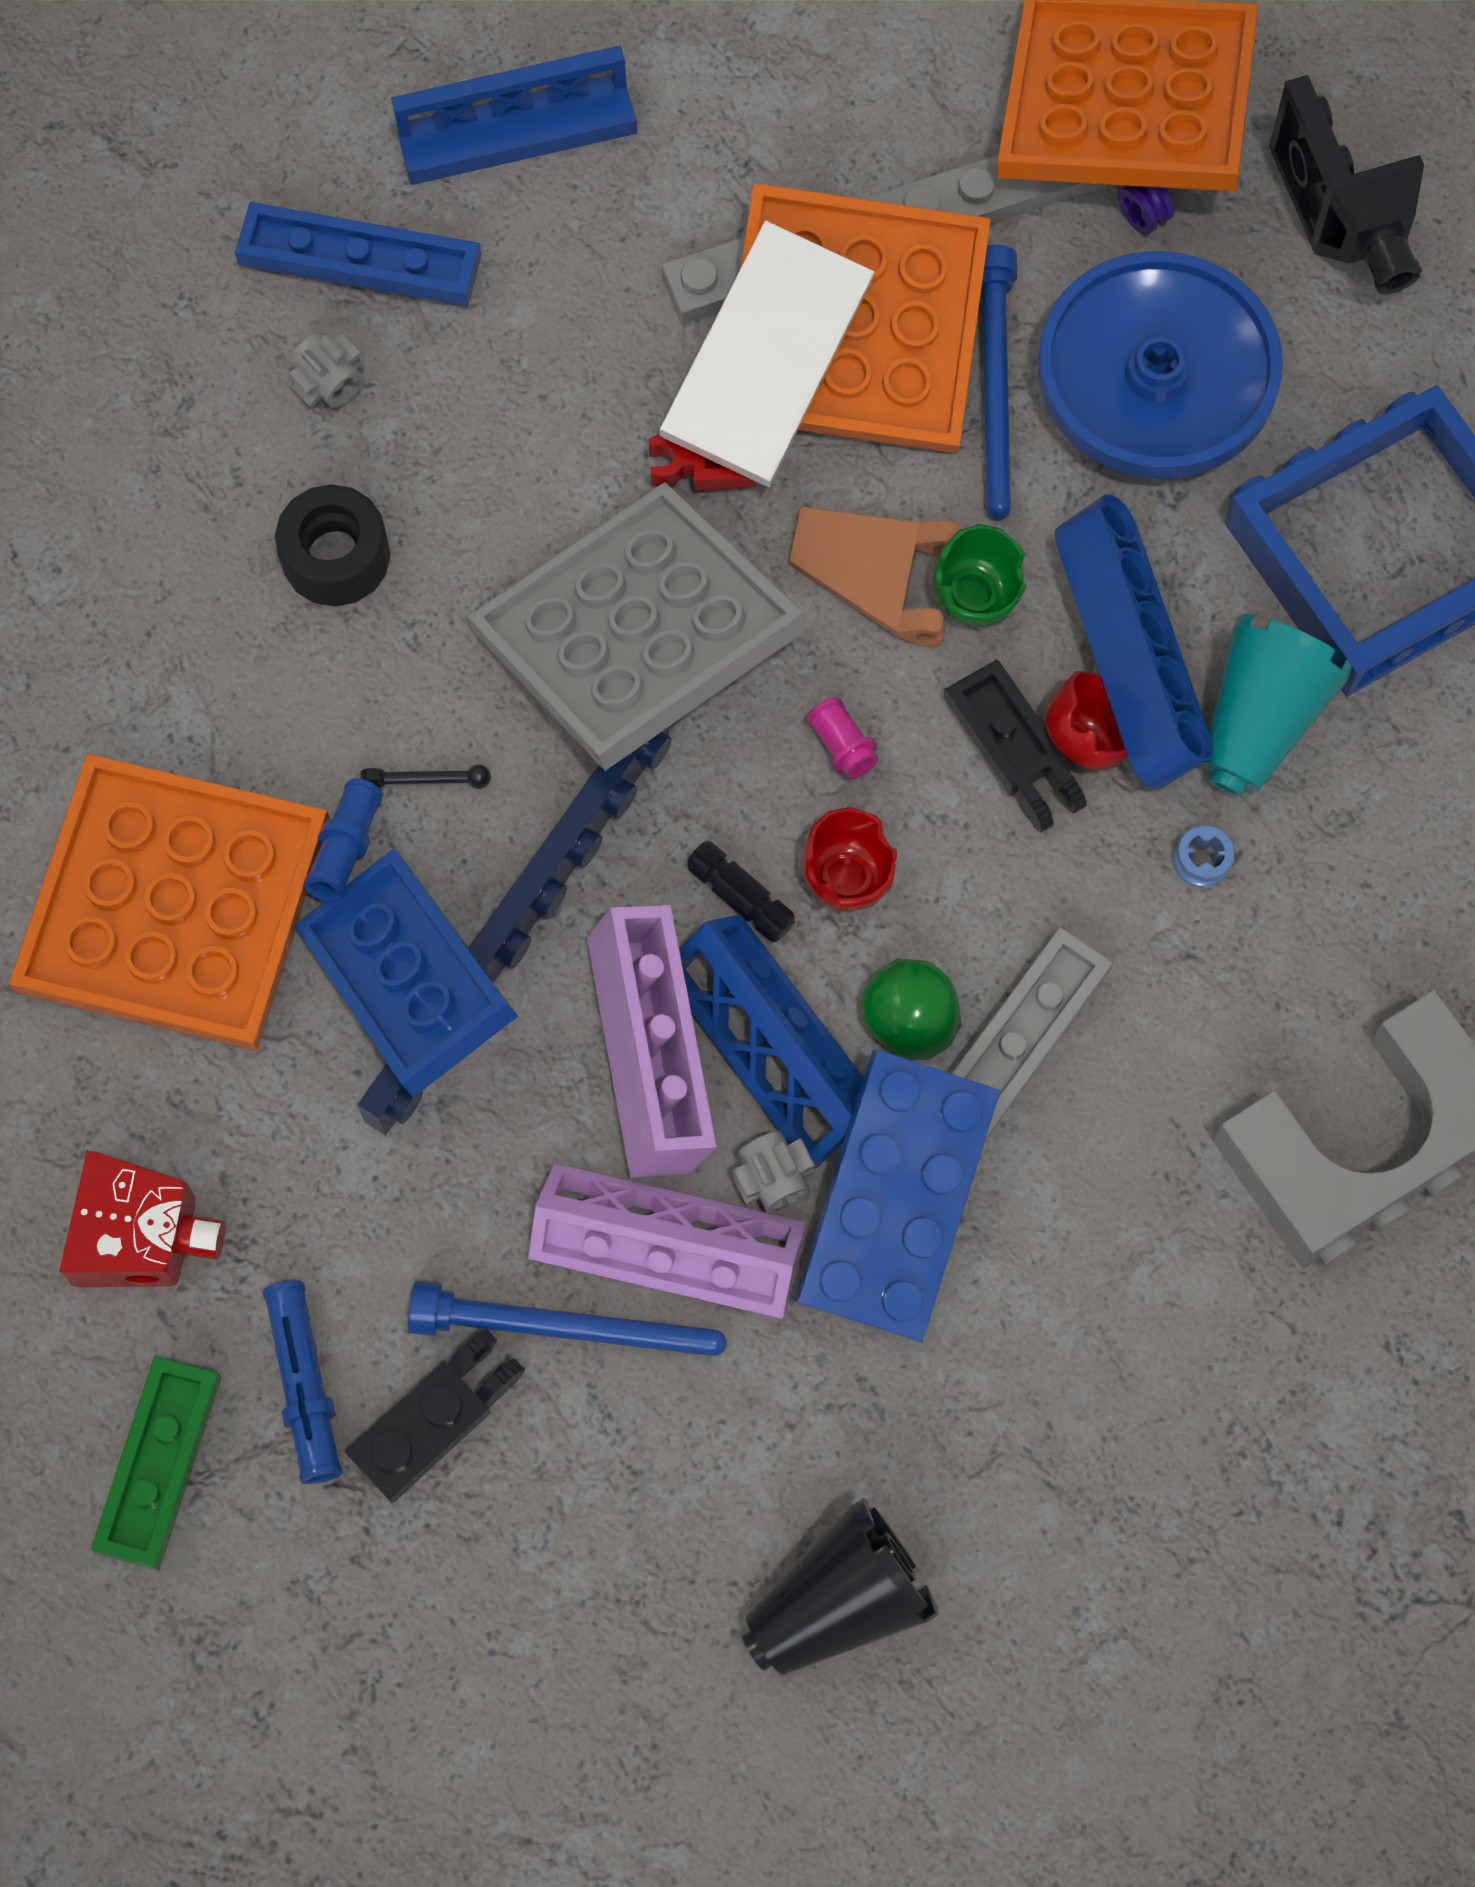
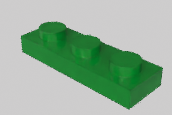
[91,1356,221,1571]

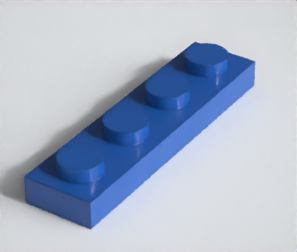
[235,202,482,306]

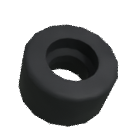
[275,484,391,607]

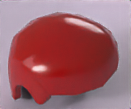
[1045,671,1127,770]
[801,807,897,912]

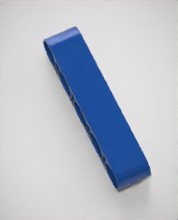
[1055,494,1213,790]

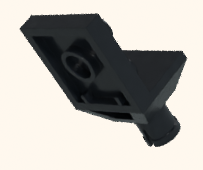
[1269,75,1424,294]

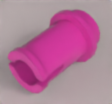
[807,697,879,779]

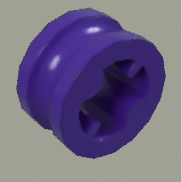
[1117,185,1174,235]

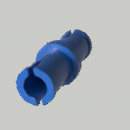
[304,778,383,902]

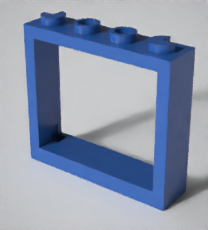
[1225,385,1475,697]

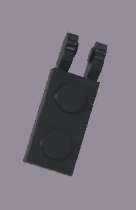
[943,659,1087,832]
[345,1329,525,1504]

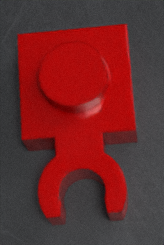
[648,435,755,492]

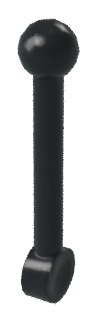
[360,764,491,789]

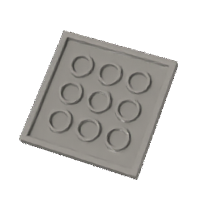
[467,482,809,771]

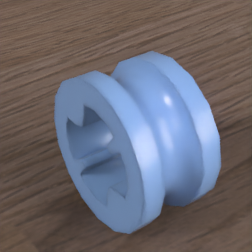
[1173,825,1235,888]

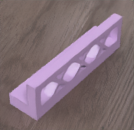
[528,1163,806,1319]

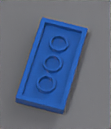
[294,848,518,1098]
[794,1049,1000,1342]

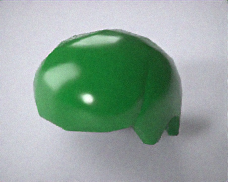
[932,524,1026,627]
[860,958,961,1061]

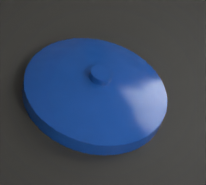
[1038,251,1283,479]

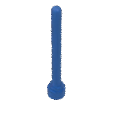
[981,245,1017,520]
[408,1281,727,1356]

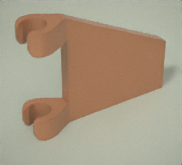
[789,506,961,648]

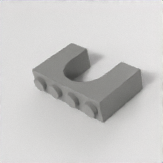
[1213,990,1475,1269]

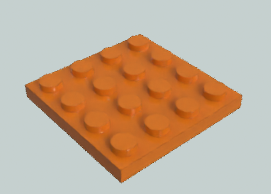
[997,0,1258,191]
[741,183,991,454]
[9,753,330,1051]

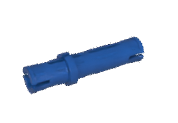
[262,1280,343,1484]

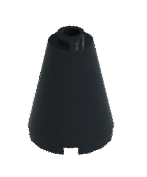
[742,1498,939,1675]

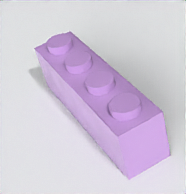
[587,905,717,1178]

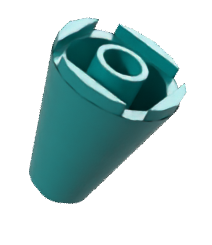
[1202,614,1352,797]

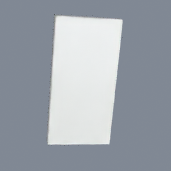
[659,220,875,487]

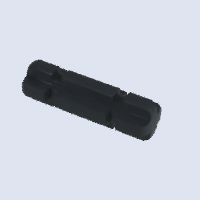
[687,841,795,942]

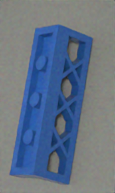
[391,45,637,185]
[679,914,864,1169]

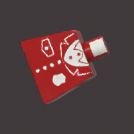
[59,1150,225,1287]

